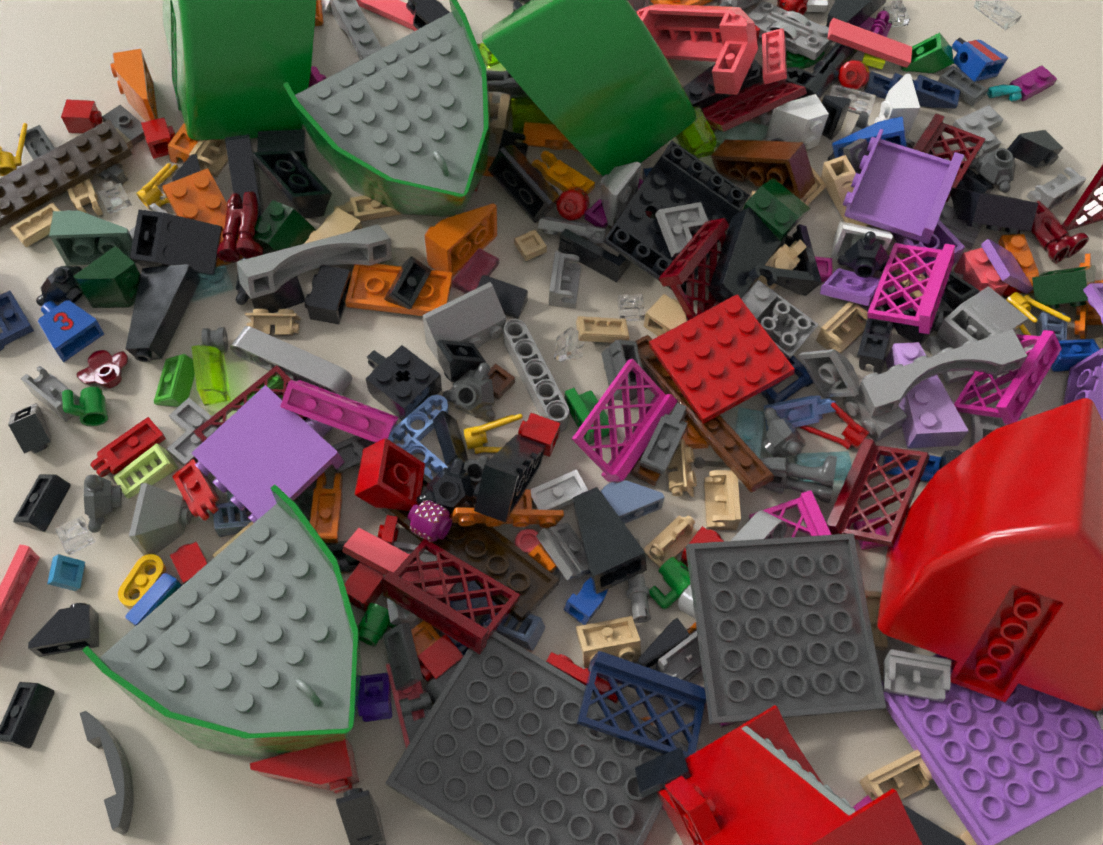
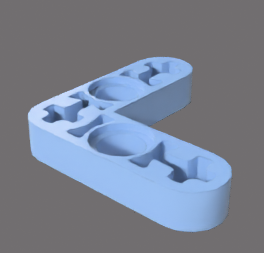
[388,395,449,479]

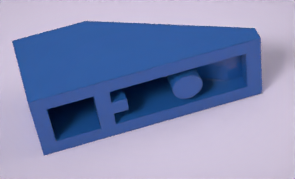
[832,116,907,158]

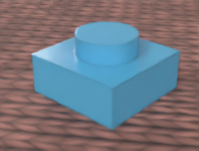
[47,554,85,591]

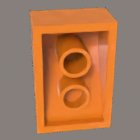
[110,49,158,121]
[425,203,497,277]

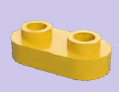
[118,554,166,609]

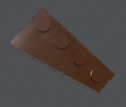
[711,139,816,199]

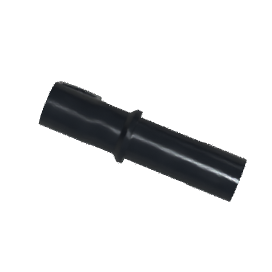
[785,43,858,101]

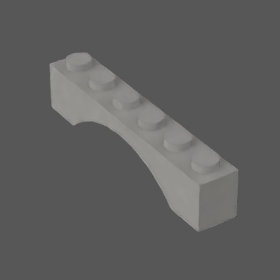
[330,0,382,60]
[236,224,392,299]
[859,329,1027,418]

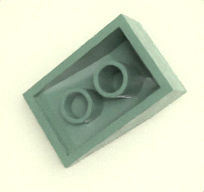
[49,210,136,266]

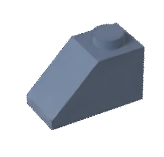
[601,480,665,524]

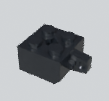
[365,345,442,420]

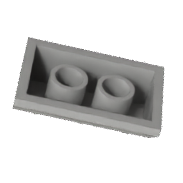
[423,282,506,360]

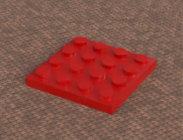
[649,294,795,424]

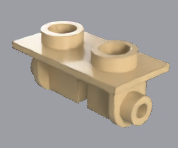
[245,309,301,336]
[668,438,697,497]
[643,515,698,568]

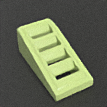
[113,443,178,499]

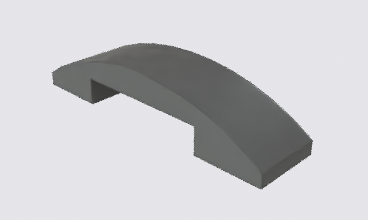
[80,710,134,835]

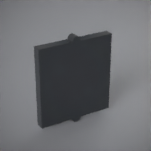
[635,747,691,798]

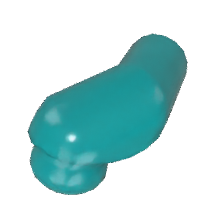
[987,84,1022,101]

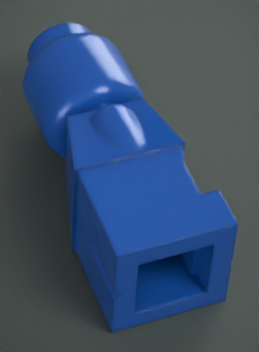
[564,577,608,625]

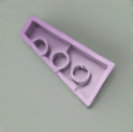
[886,342,969,448]

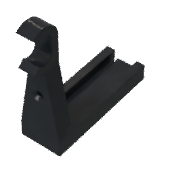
[749,224,822,296]
[558,229,632,283]

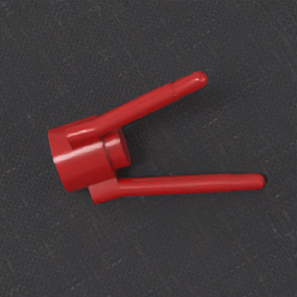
[799,402,869,450]

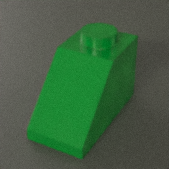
[901,32,954,74]

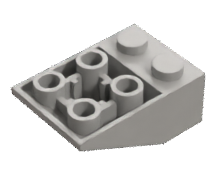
[741,280,819,359]
[937,286,1028,348]

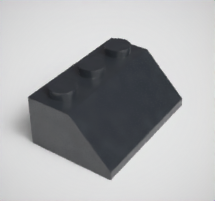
[488,144,560,223]
[251,150,332,219]
[949,187,1039,234]

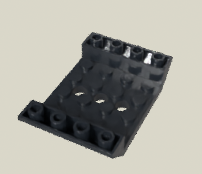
[603,141,750,295]

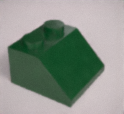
[743,178,811,241]
[253,200,316,255]
[74,246,141,308]
[1032,265,1096,309]

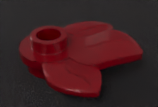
[76,350,128,389]

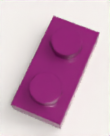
[1009,65,1057,102]

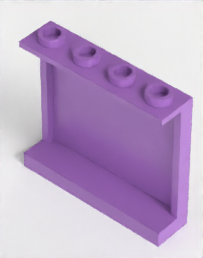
[843,129,964,244]
[191,385,344,523]

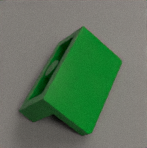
[564,388,610,445]

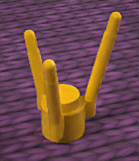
[0,123,28,176]
[136,163,178,209]
[1006,292,1071,335]
[463,414,523,454]

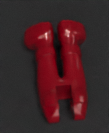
[217,192,264,263]
[1030,201,1089,263]

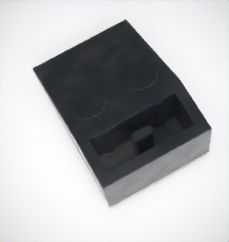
[130,209,222,275]

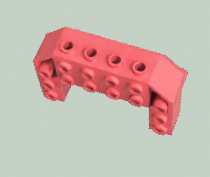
[636,4,758,95]

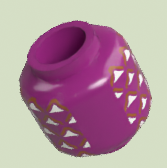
[408,500,452,542]

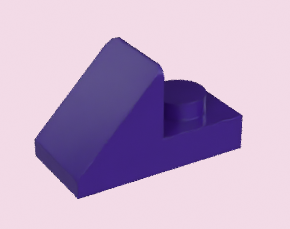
[357,672,393,722]

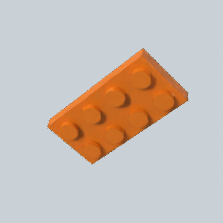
[162,168,243,270]
[345,264,453,316]

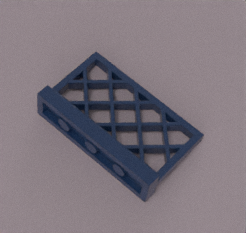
[577,651,707,758]

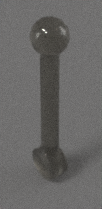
[694,457,729,469]

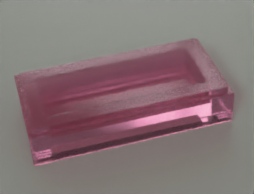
[452,248,499,294]

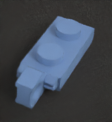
[764,395,836,431]

